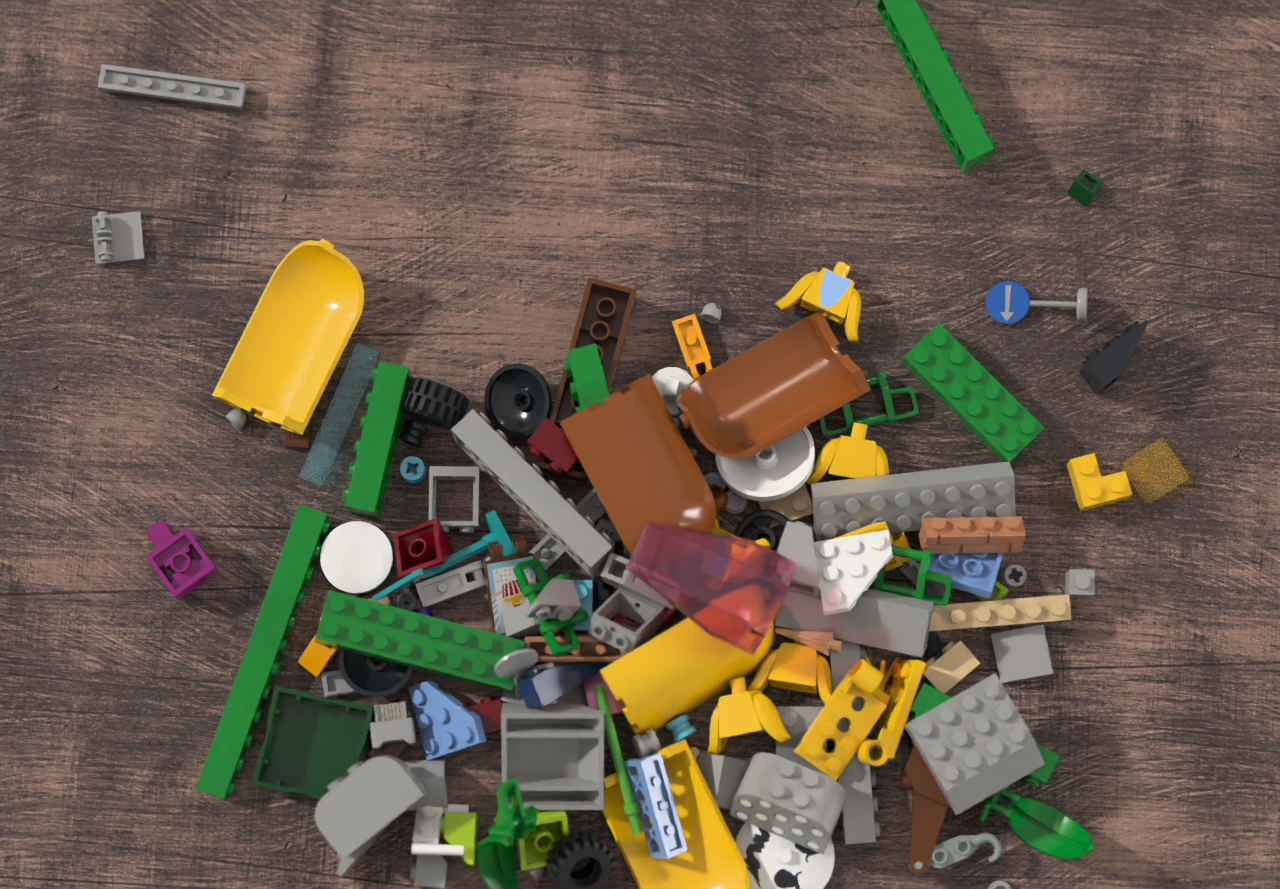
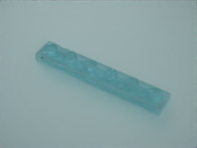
[299,342,380,488]

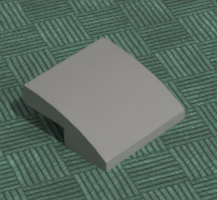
[991,625,1054,684]

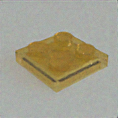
[1120,437,1190,505]

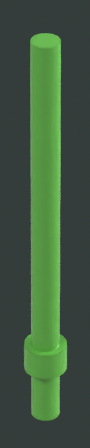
[593,684,643,834]

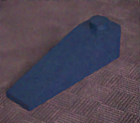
[516,662,612,708]

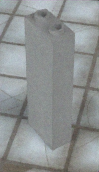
[772,586,934,657]

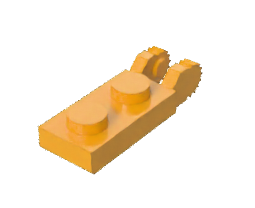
[672,314,713,380]

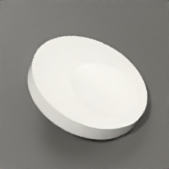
[320,521,393,594]

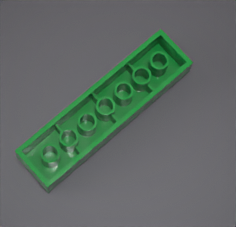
[875,0,995,174]
[315,590,525,693]

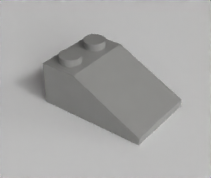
[775,706,827,775]

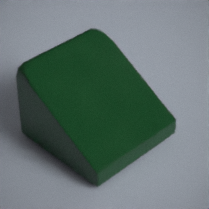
[1067,169,1103,206]

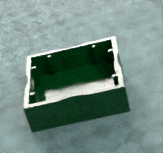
[252,686,375,800]

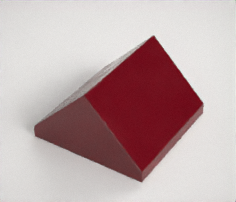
[393,518,453,579]

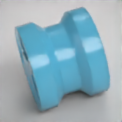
[400,456,426,484]
[665,713,696,743]

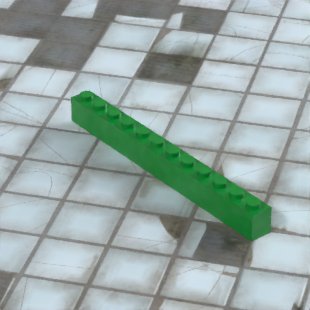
[195,504,331,800]

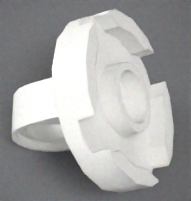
[651,367,694,417]

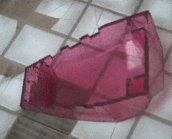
[625,521,796,656]

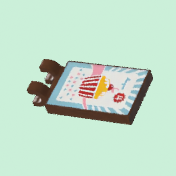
[483,537,538,635]

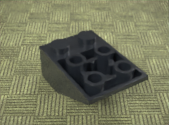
[1079,320,1148,395]

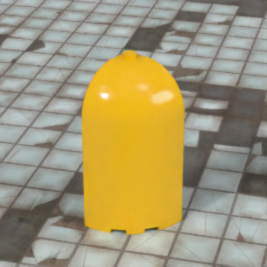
[212,239,364,435]
[600,582,775,736]
[602,739,749,889]

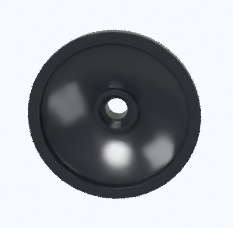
[484,363,552,438]
[339,649,413,697]

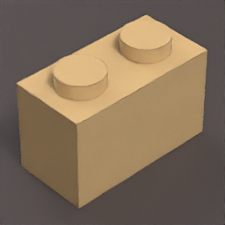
[922,640,980,694]

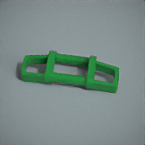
[819,371,919,436]
[869,545,953,606]
[513,559,589,656]

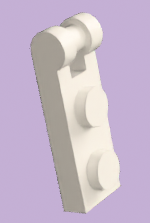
[415,561,486,607]

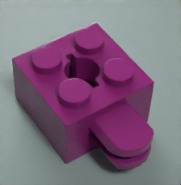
[145,521,219,600]

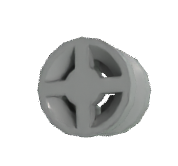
[632,728,661,759]

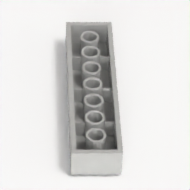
[451,409,614,579]
[811,461,1016,541]

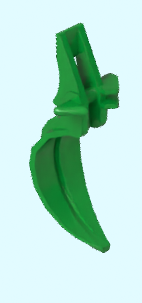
[475,777,538,889]
[979,785,1094,859]

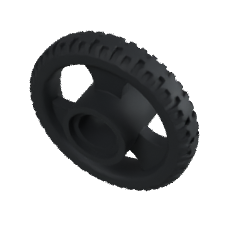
[734,509,791,574]

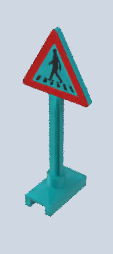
[373,510,514,601]

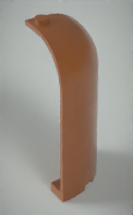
[675,312,871,459]
[560,374,716,572]

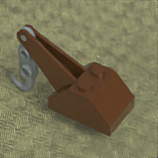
[900,742,1002,875]

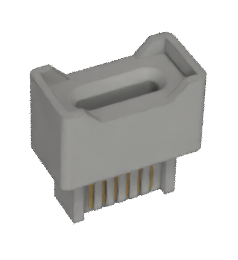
[370,701,417,750]

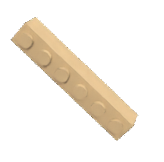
[929,594,1071,631]

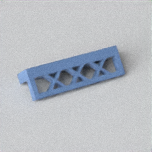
[624,753,687,859]

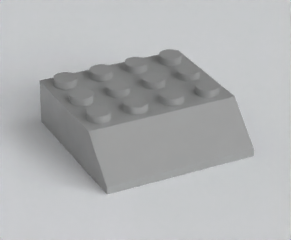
[904,673,1045,815]
[501,703,604,810]

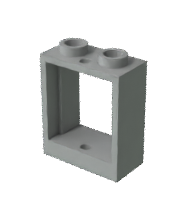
[428,466,481,533]
[588,588,665,654]

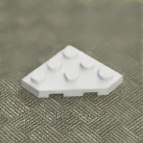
[814,530,893,615]

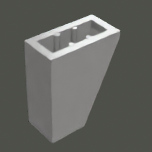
[769,521,820,597]

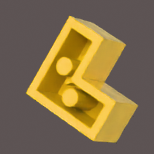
[1067,453,1132,511]

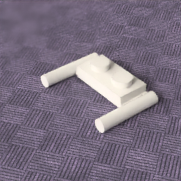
[412,804,469,856]

